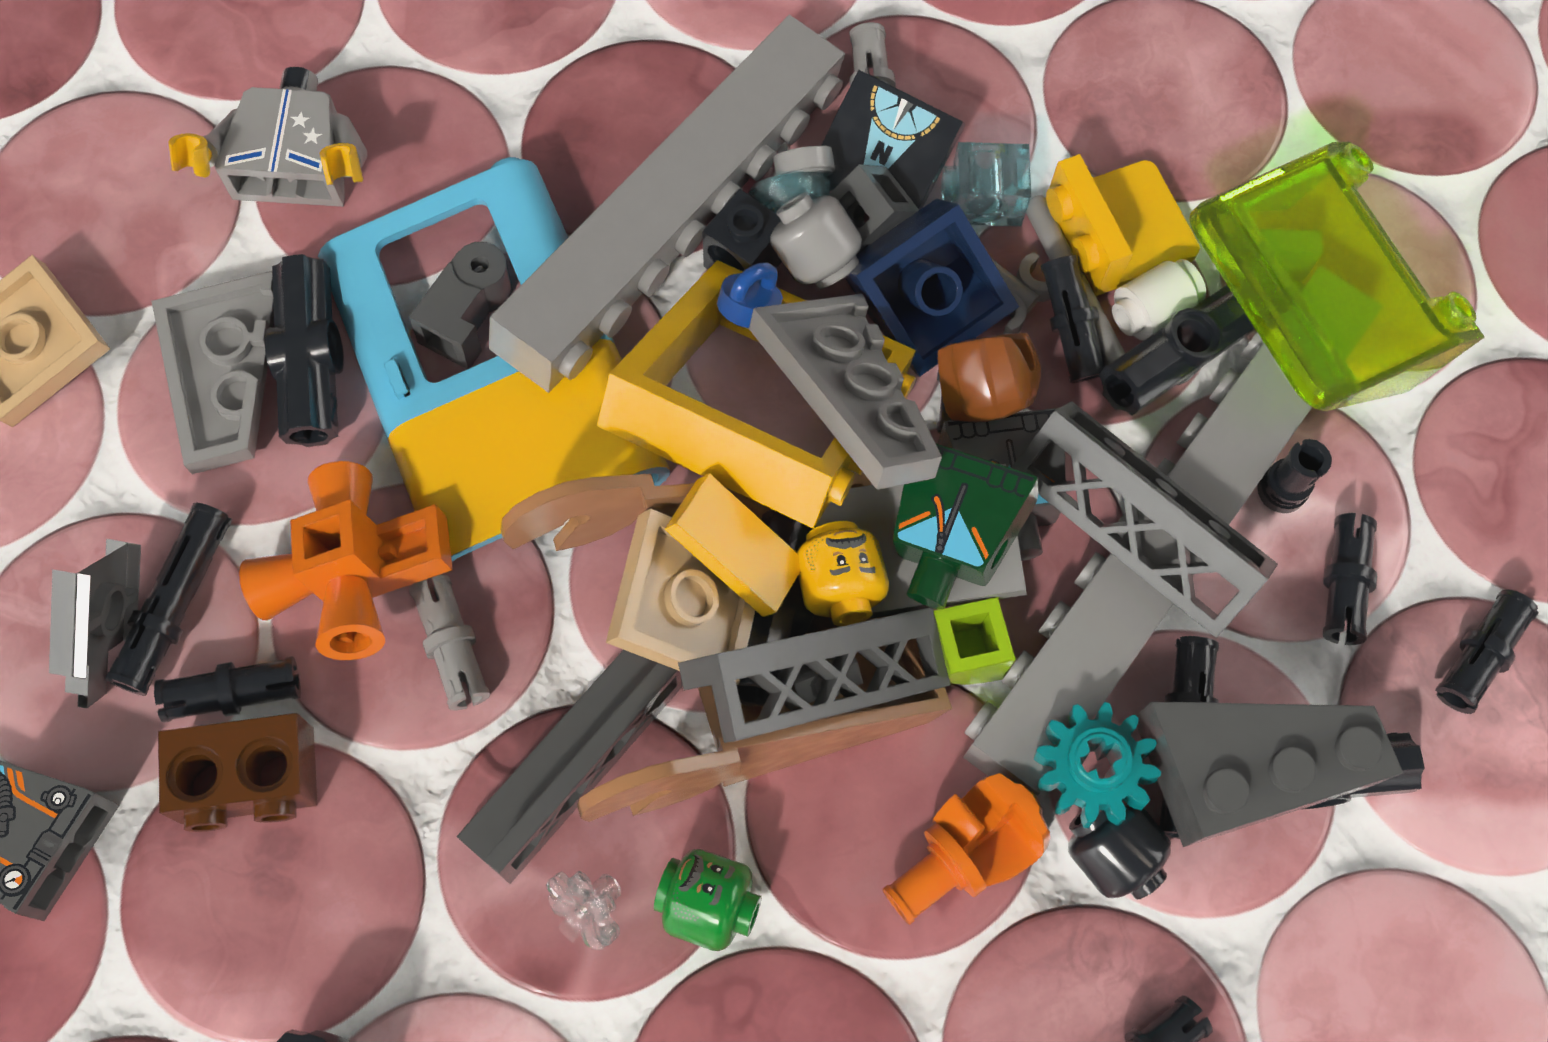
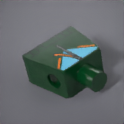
[893,443,1038,609]

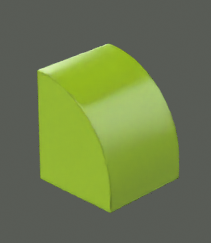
[934,597,1016,685]

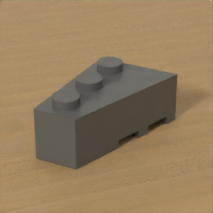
[1136,702,1403,847]

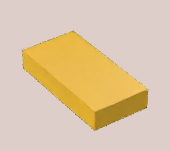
[665,473,800,617]

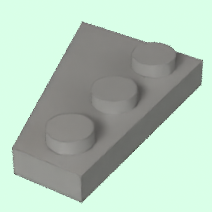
[151,271,274,474]

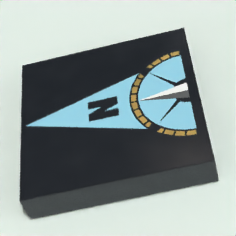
[813,69,965,210]

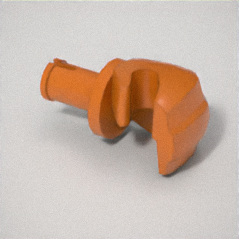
[882,773,1050,925]

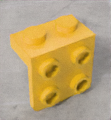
[1045,154,1200,296]

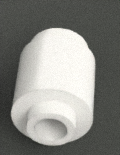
[1112,259,1206,341]

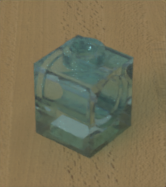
[941,142,1031,226]

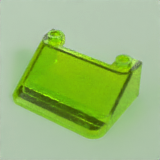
[1189,142,1485,411]

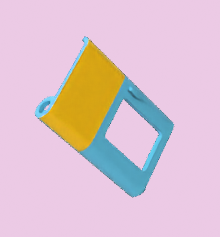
[318,157,670,562]

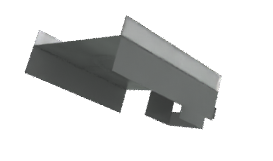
[49,539,141,708]

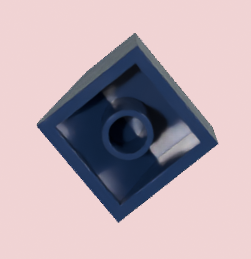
[845,198,1020,377]

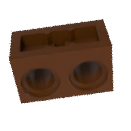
[158,713,317,832]

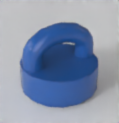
[717,262,783,328]

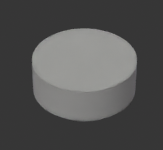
[773,146,835,184]

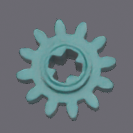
[1034,702,1161,829]

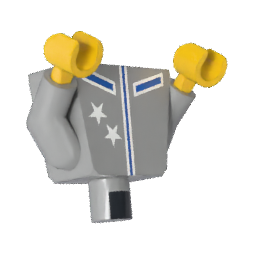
[168,67,367,207]

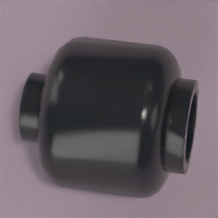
[1068,801,1171,900]

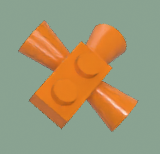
[239,461,453,660]

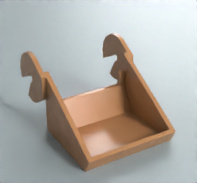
[500,472,952,822]

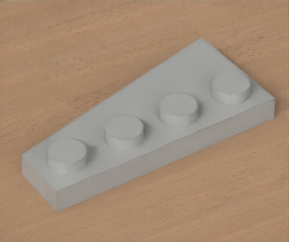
[749,294,942,490]

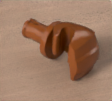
[938,333,1041,423]

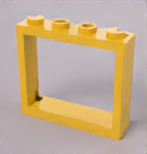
[597,260,916,529]

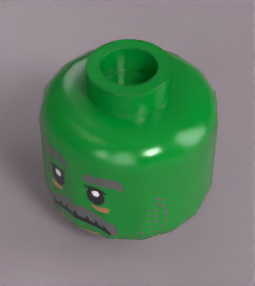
[654,849,762,951]

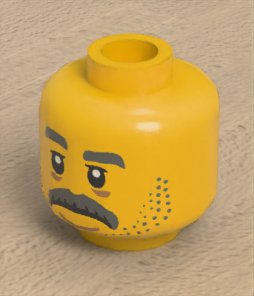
[796,521,889,626]

